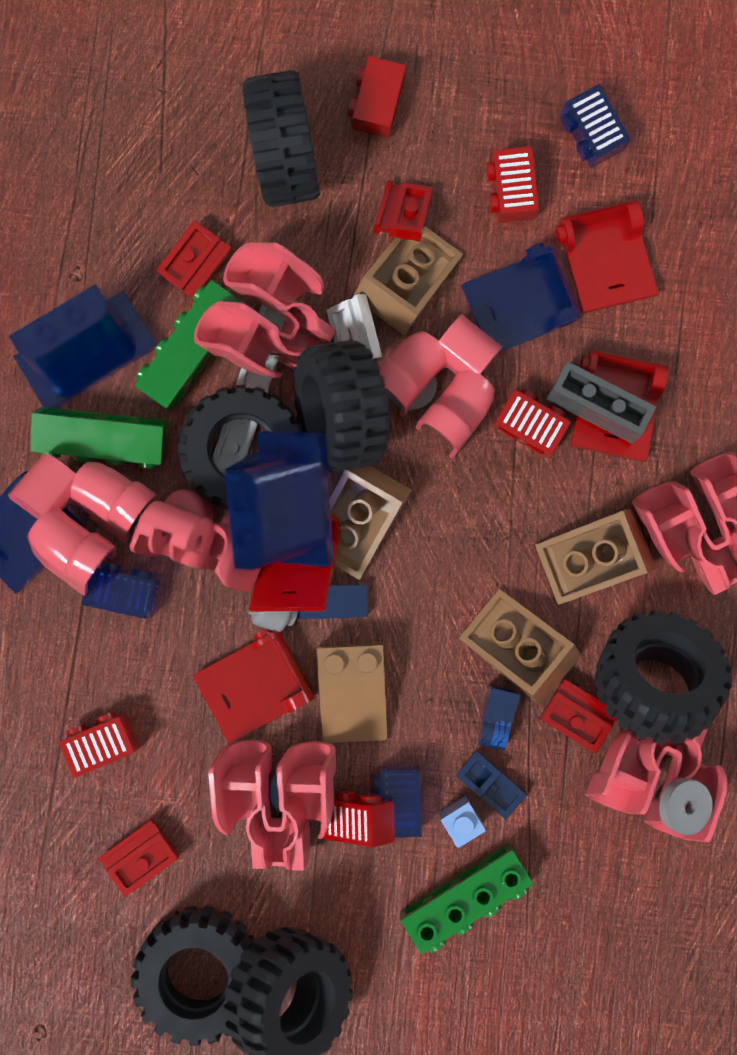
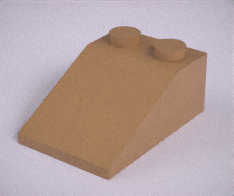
[352,226,464,335]
[322,466,412,580]
[535,508,657,605]
[459,589,581,705]
[317,643,387,743]

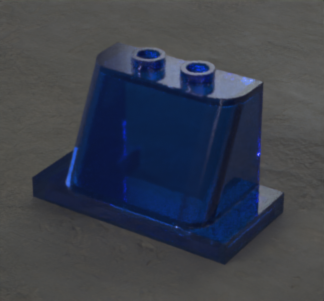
[9,284,158,408]
[225,430,334,570]

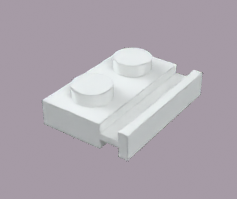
[326,294,382,359]

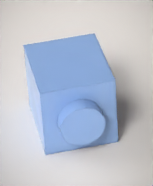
[438,795,486,848]

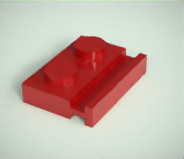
[374,180,433,242]
[156,220,233,300]
[539,679,616,754]
[98,818,180,897]

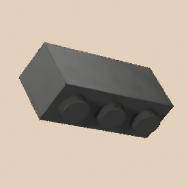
[546,361,656,444]

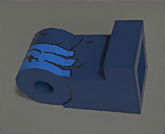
[478,685,520,750]

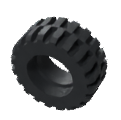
[242,70,320,207]
[293,340,390,473]
[178,385,305,511]
[595,611,733,744]
[131,906,255,1046]
[223,927,353,1055]

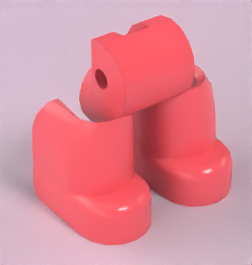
[194,242,336,378]
[379,314,503,459]
[632,452,737,595]
[8,453,157,596]
[130,489,271,592]
[585,729,727,842]
[209,739,336,871]

